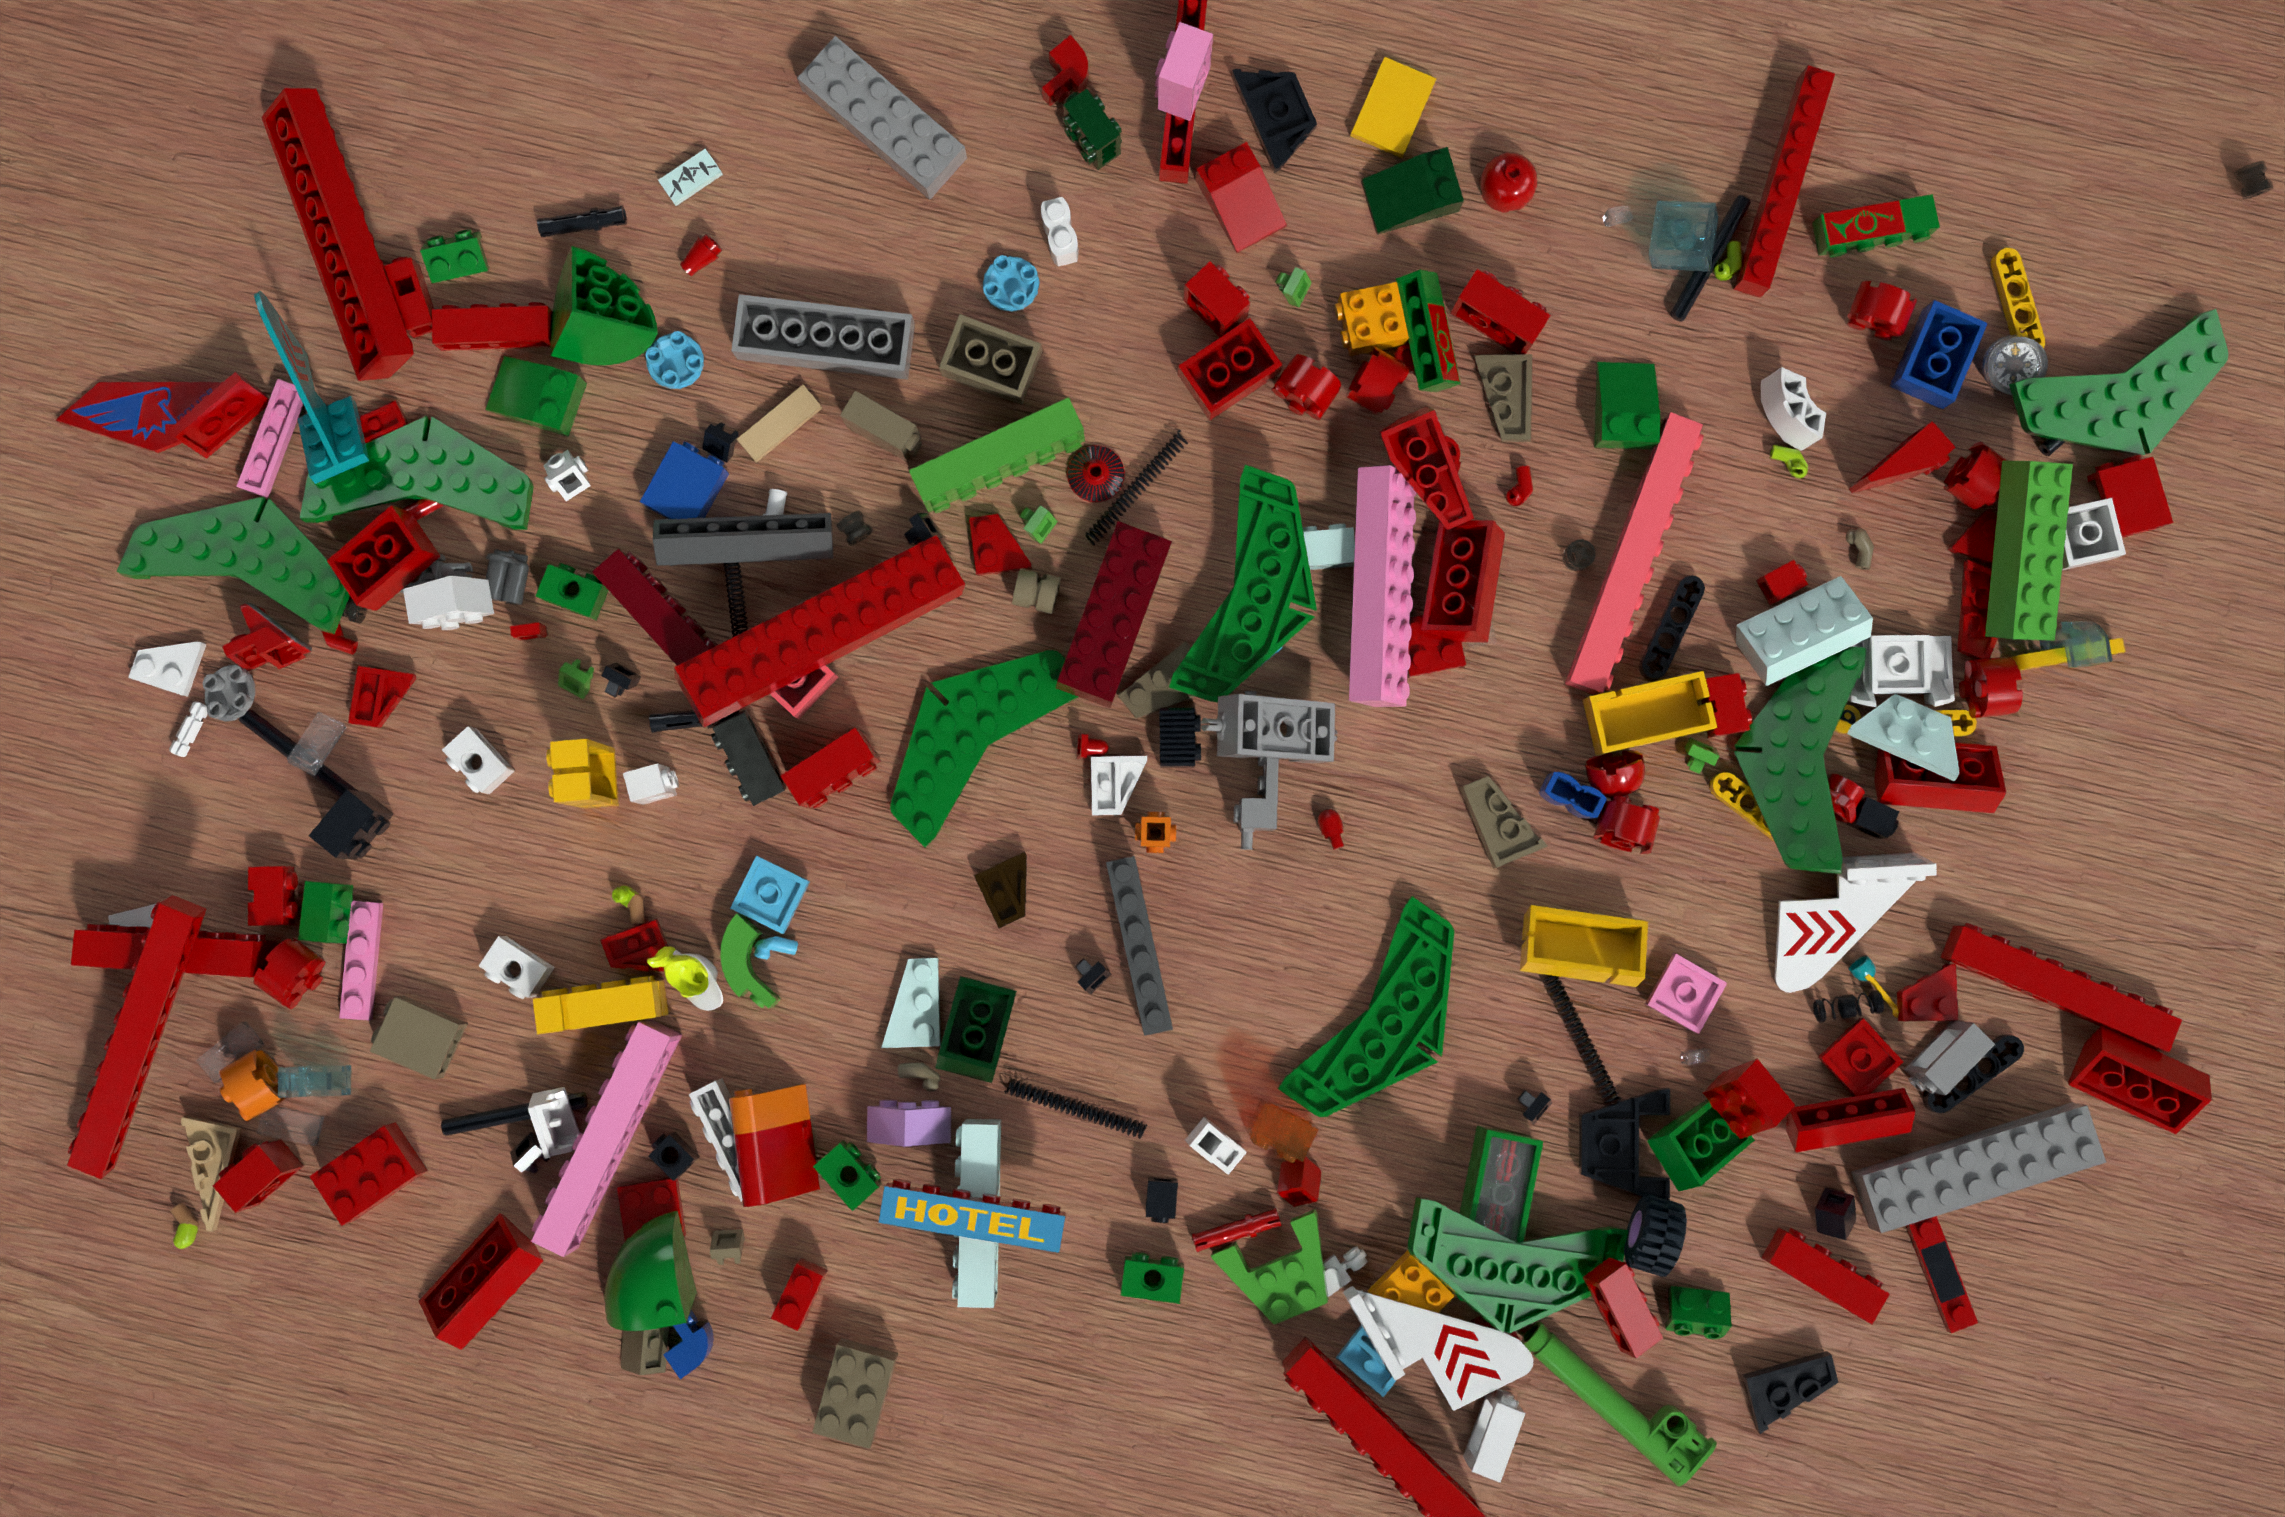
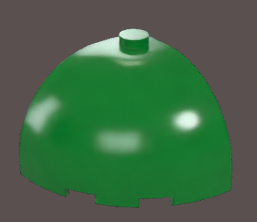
[550,246,658,365]
[604,1211,697,1331]

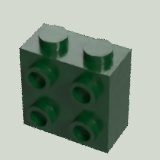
[1062,89,1122,170]

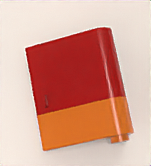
[729,1084,820,1207]

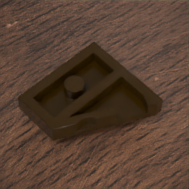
[974,852,1027,929]

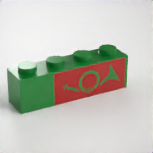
[1812,194,1940,258]
[1396,269,1461,393]

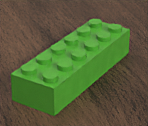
[909,397,1085,513]
[1985,461,2073,640]

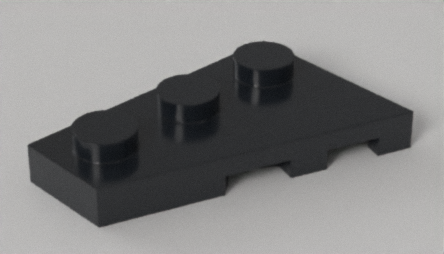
[1742,1351,1838,1434]

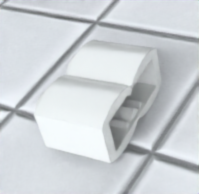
[1041,197,1078,267]

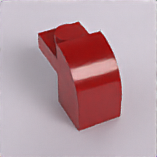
[1042,35,1089,106]

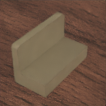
[621,1326,669,1375]

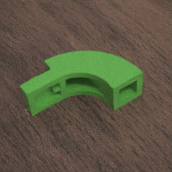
[720,913,781,1009]

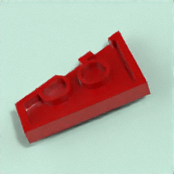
[1957,560,1998,659]

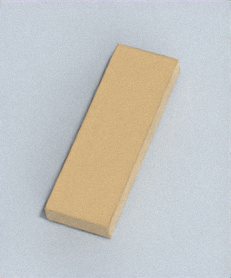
[737,385,823,463]

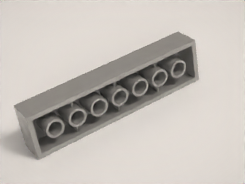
[1851,1102,2106,1233]

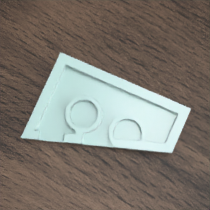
[881,958,941,1048]

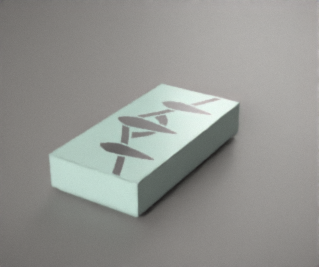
[658,149,723,206]

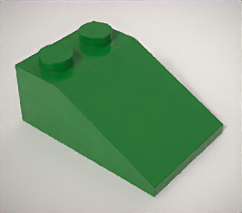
[485,356,587,437]
[1594,362,1660,450]
[1647,1099,1755,1192]

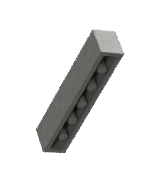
[653,513,833,566]
[1106,856,1173,1036]

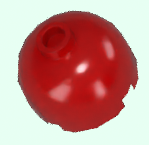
[1479,152,1537,213]
[1585,750,1645,801]

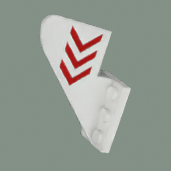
[1774,852,1936,993]
[1343,1286,1533,1411]

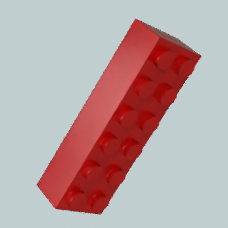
[71,924,276,977]

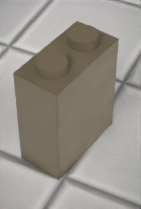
[840,391,922,462]
[370,996,468,1080]

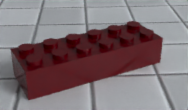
[1056,521,1172,708]
[592,548,718,666]

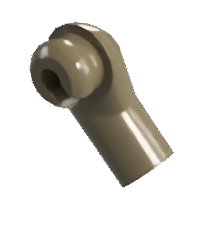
[1846,528,1874,570]
[898,1063,941,1092]

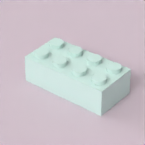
[1736,576,1873,686]

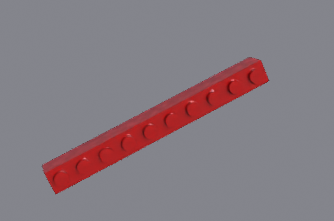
[67,895,207,1179]

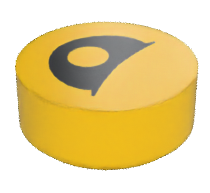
[1835,705,1861,734]

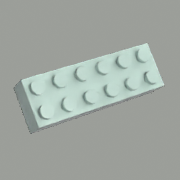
[952,1119,1001,1308]

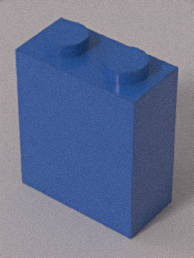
[640,441,729,519]

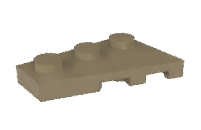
[1474,354,1532,442]
[1118,641,1195,719]
[1460,776,1548,869]

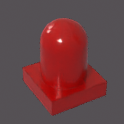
[1076,734,1109,759]

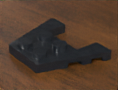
[1579,1088,1670,1200]

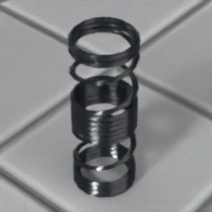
[1813,990,1884,1023]

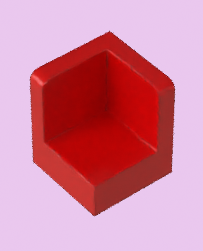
[1277,1156,1321,1207]

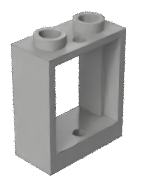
[1904,1020,1995,1095]

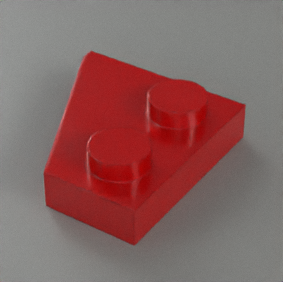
[1947,509,1997,564]
[969,514,1032,576]
[348,666,417,728]
[600,919,668,972]
[1897,964,1958,1022]

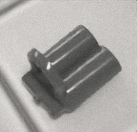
[485,549,529,605]

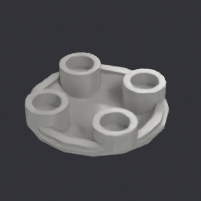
[203,665,255,722]

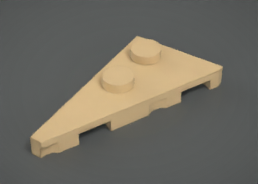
[181,1116,242,1232]

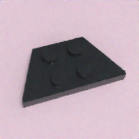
[1232,69,1317,173]

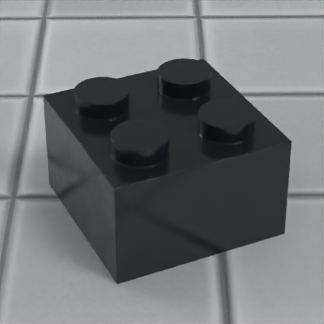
[309,789,394,860]

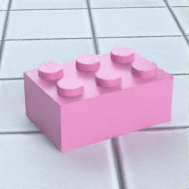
[1155,22,1213,121]

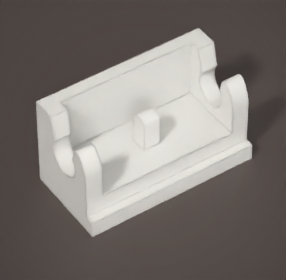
[528,1087,580,1159]

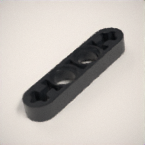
[1639,575,1705,680]
[1923,1035,2024,1113]

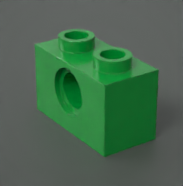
[536,563,609,621]
[813,1140,882,1211]
[1120,1252,1184,1304]

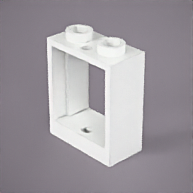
[1463,1389,1526,1483]

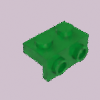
[420,229,489,284]
[1665,1286,1732,1339]

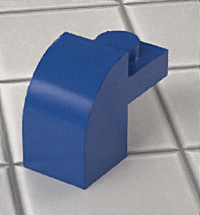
[663,1310,714,1379]

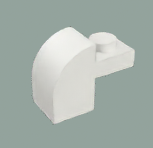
[1185,1117,1247,1175]

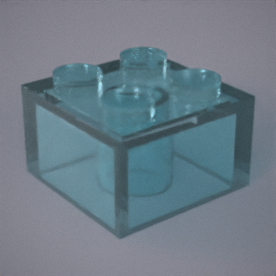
[1648,201,1719,271]

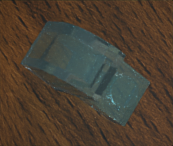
[2039,621,2113,668]
[278,1065,351,1098]

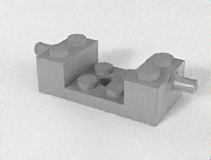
[1233,691,1279,850]
[1201,694,1338,764]

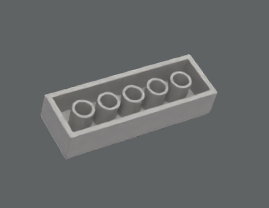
[797,36,967,200]
[731,294,915,380]

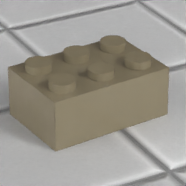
[939,314,1043,406]
[812,1338,898,1449]

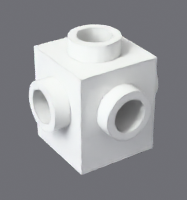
[543,450,591,501]

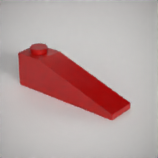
[1379,407,1474,530]

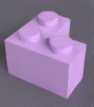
[867,1100,951,1147]

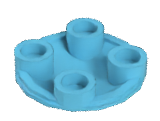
[983,255,1040,312]
[645,331,704,389]

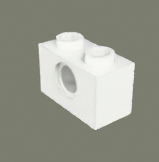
[442,726,515,794]
[623,763,679,805]
[479,936,555,999]

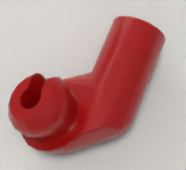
[1506,466,1533,506]
[321,624,358,655]

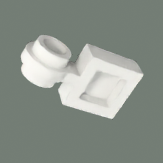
[1323,1246,1368,1297]

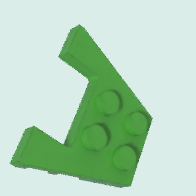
[1211,1209,1329,1325]

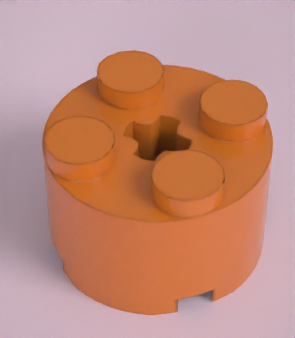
[219,1049,289,1122]

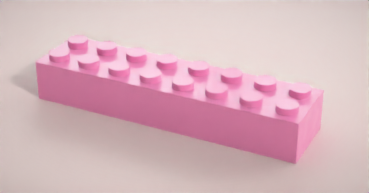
[1349,465,1417,707]
[531,1019,682,1257]

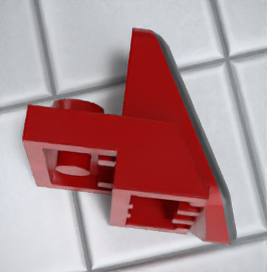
[222,603,312,671]

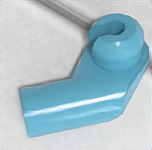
[754,936,798,960]

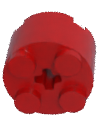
[1847,281,1917,341]
[1346,346,1410,414]
[1271,354,1341,420]
[1943,442,2008,510]
[1959,657,2023,719]
[1593,796,1660,854]
[253,938,326,1009]

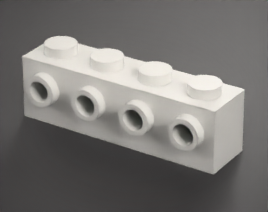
[689,1078,742,1202]

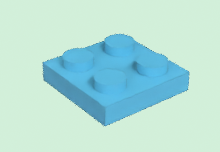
[730,856,810,934]

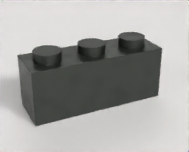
[711,709,786,806]

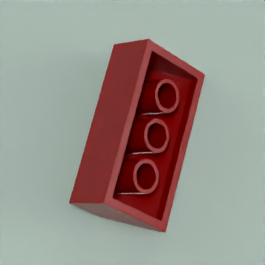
[1421,520,1505,643]
[1874,743,2007,813]
[2068,1025,2212,1134]
[418,1213,544,1350]

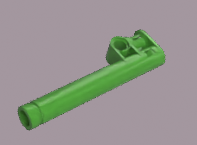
[1521,1322,1717,1486]

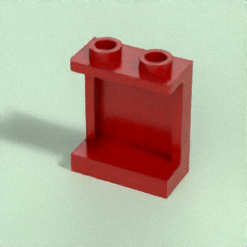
[2087,455,2174,538]

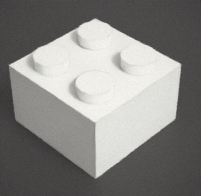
[2062,498,2126,570]
[403,575,494,630]

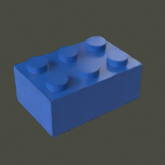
[1889,300,1988,409]

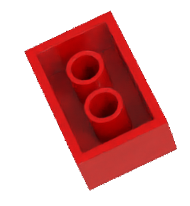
[1450,269,1551,355]
[1177,318,1283,421]
[327,505,441,611]
[780,727,881,809]
[309,1122,428,1226]

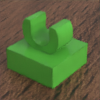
[1275,267,1312,307]
[1019,505,1058,544]
[558,659,594,699]
[1685,737,1720,774]

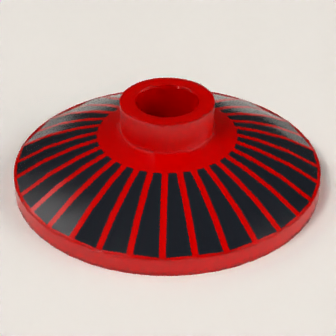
[1067,445,1125,503]

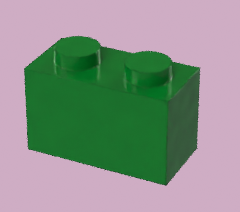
[298,881,354,944]

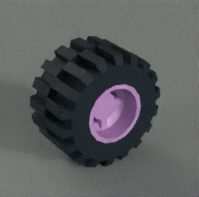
[1624,1194,1687,1277]

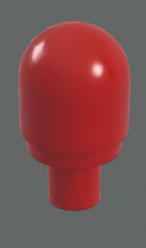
[1318,809,1344,850]

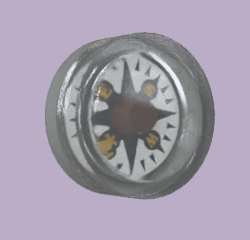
[1982,335,2048,395]

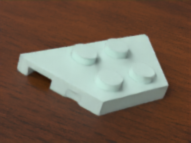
[1847,694,1959,781]

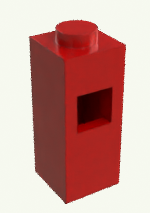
[384,257,434,338]

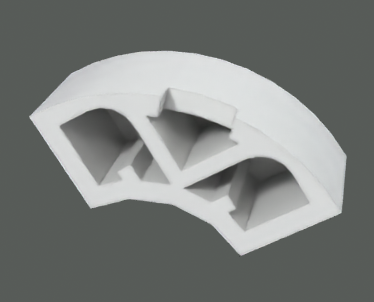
[1761,367,1826,451]

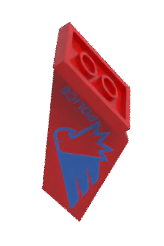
[56,372,270,459]

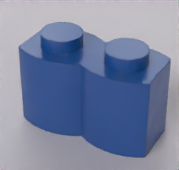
[1538,772,1607,819]

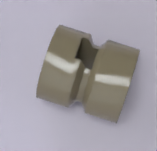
[1012,568,1061,614]

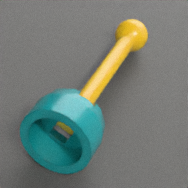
[1849,956,1898,1018]

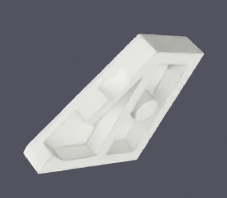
[128,641,207,697]
[1091,756,1147,816]

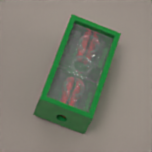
[1459,1125,1544,1242]

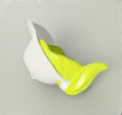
[647,946,723,1011]

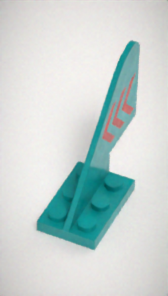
[254,291,369,484]

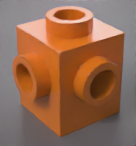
[1135,811,1176,853]

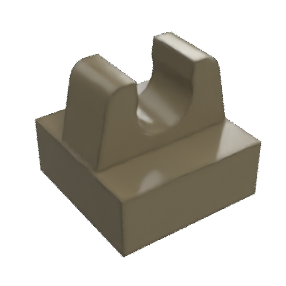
[710,1229,745,1265]

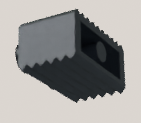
[1159,708,1201,768]

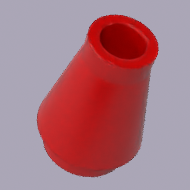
[680,234,722,276]

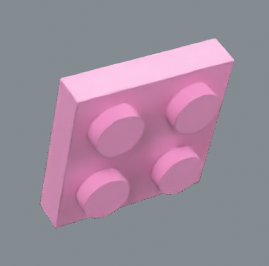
[1645,953,1727,1034]

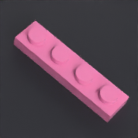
[236,379,303,498]
[339,901,383,1020]

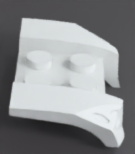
[1848,635,1955,707]

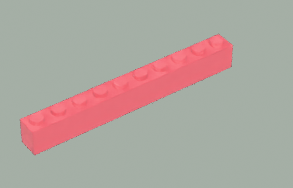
[1565,412,1704,695]

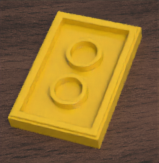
[1350,57,1437,158]

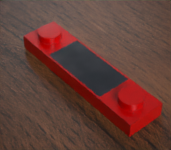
[1906,1216,1978,1333]

